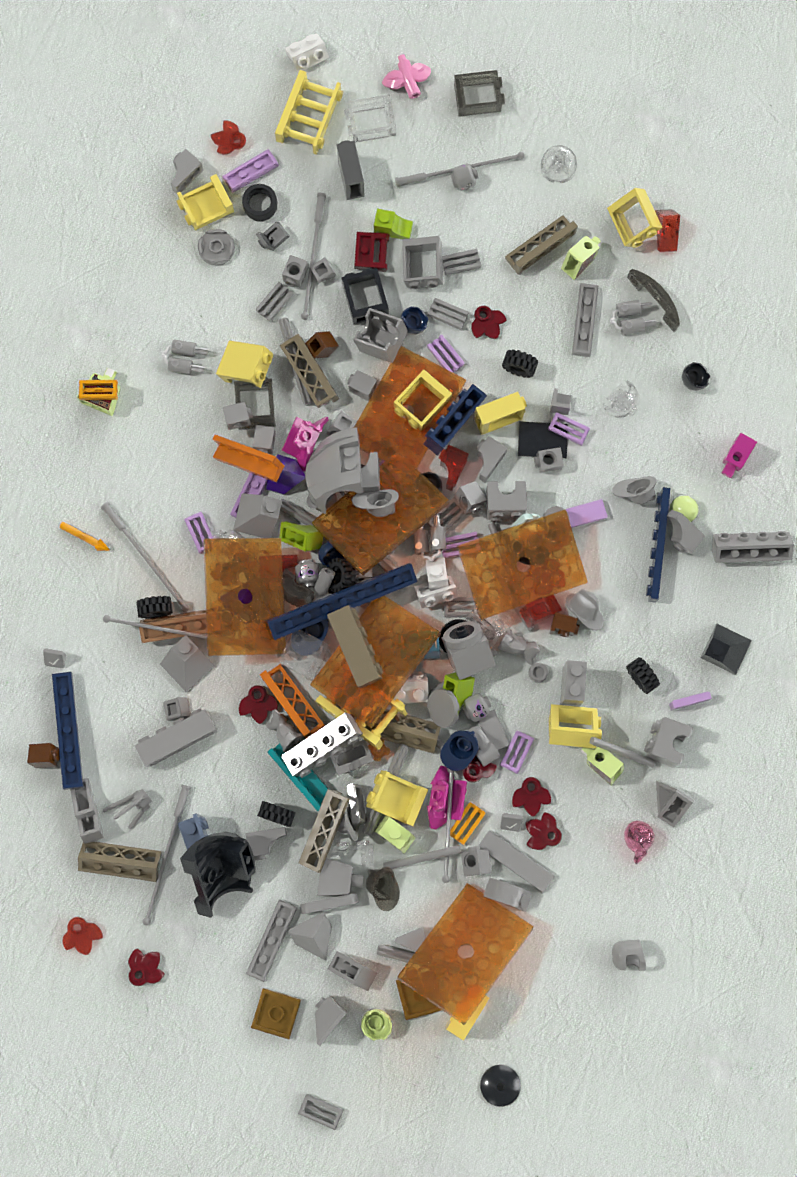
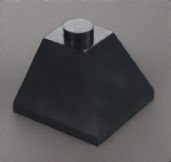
[700,624,752,675]

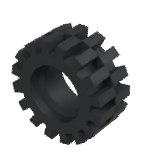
[502,349,538,378]
[327,558,359,592]
[136,596,173,619]
[626,657,660,694]
[257,801,296,828]

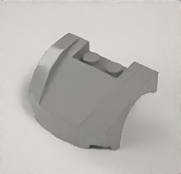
[305,427,363,514]

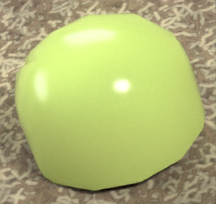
[669,496,699,522]
[361,1009,392,1041]

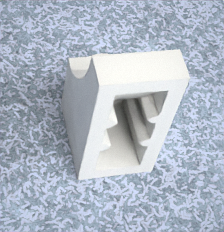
[426,557,449,591]

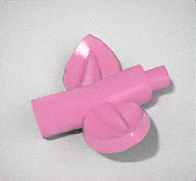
[382,54,431,99]

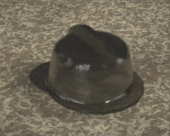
[366,867,400,911]

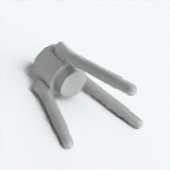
[103,789,152,829]

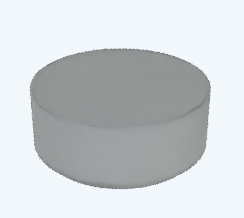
[528,663,548,683]

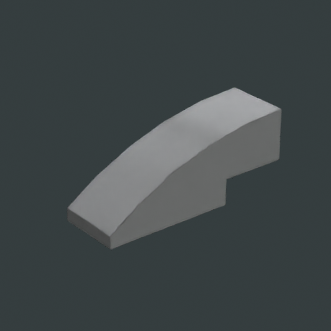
[70,778,104,844]

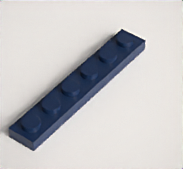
[646,487,671,603]
[52,671,84,790]

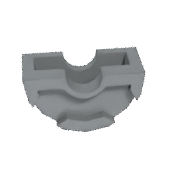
[330,740,374,776]

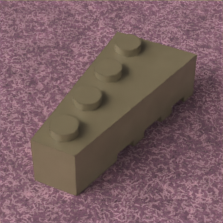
[327,605,383,688]

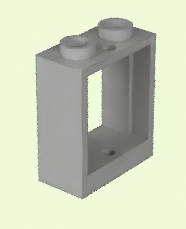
[402,236,443,289]

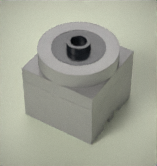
[441,621,496,680]

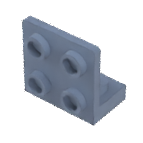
[178,813,209,850]

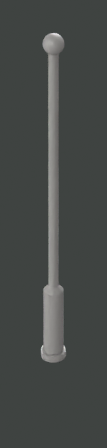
[395,152,524,187]
[301,193,326,320]
[101,502,189,612]
[103,615,243,648]
[442,769,455,883]
[143,784,191,925]

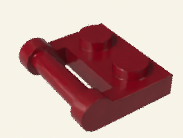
[354,232,390,272]

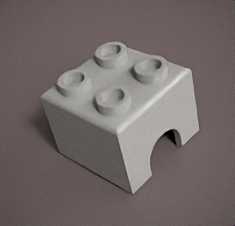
[353,308,408,363]
[486,481,527,523]
[644,717,693,767]

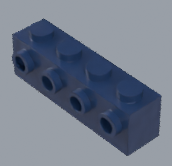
[423,384,487,456]

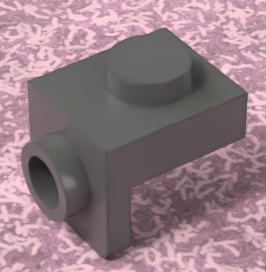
[256,221,289,251]

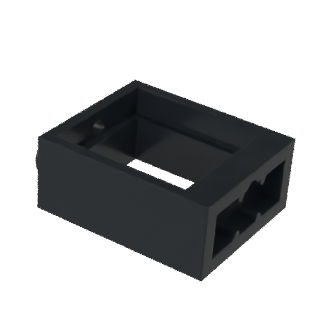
[341,268,389,325]

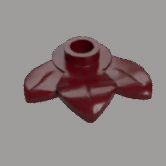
[471,306,507,339]
[239,685,277,724]
[463,755,497,783]
[512,777,551,817]
[526,812,562,850]
[128,948,165,986]

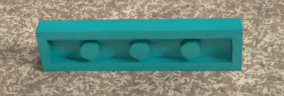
[267,743,329,812]

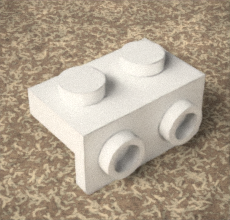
[285,33,329,72]
[415,576,458,609]
[389,671,428,703]

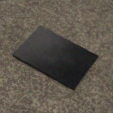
[518,421,568,459]

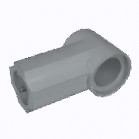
[468,726,500,766]

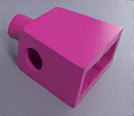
[721,433,757,478]

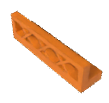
[213,435,284,482]
[259,664,325,739]

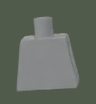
[317,858,364,896]

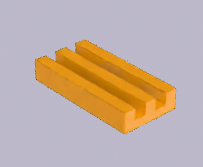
[79,380,118,400]
[450,801,486,845]

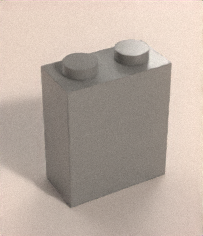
[560,660,587,707]

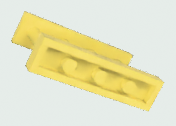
[275,70,343,155]
[315,664,408,750]

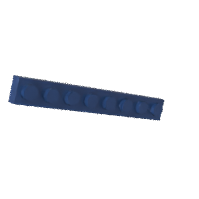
[267,563,418,640]

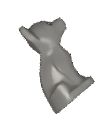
[498,629,541,665]
[266,709,303,752]

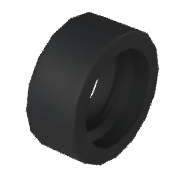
[242,184,278,221]

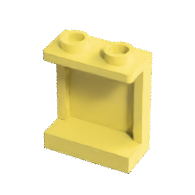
[176,174,234,230]
[216,340,273,388]
[366,770,428,826]

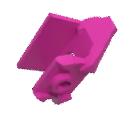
[282,417,329,472]
[427,765,467,830]

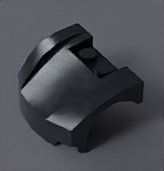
[180,831,256,918]

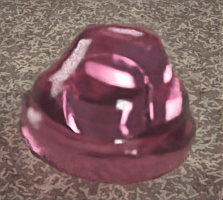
[624,820,655,864]

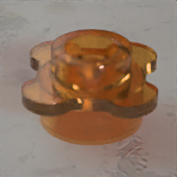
[368,738,390,762]

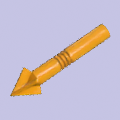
[59,522,110,551]

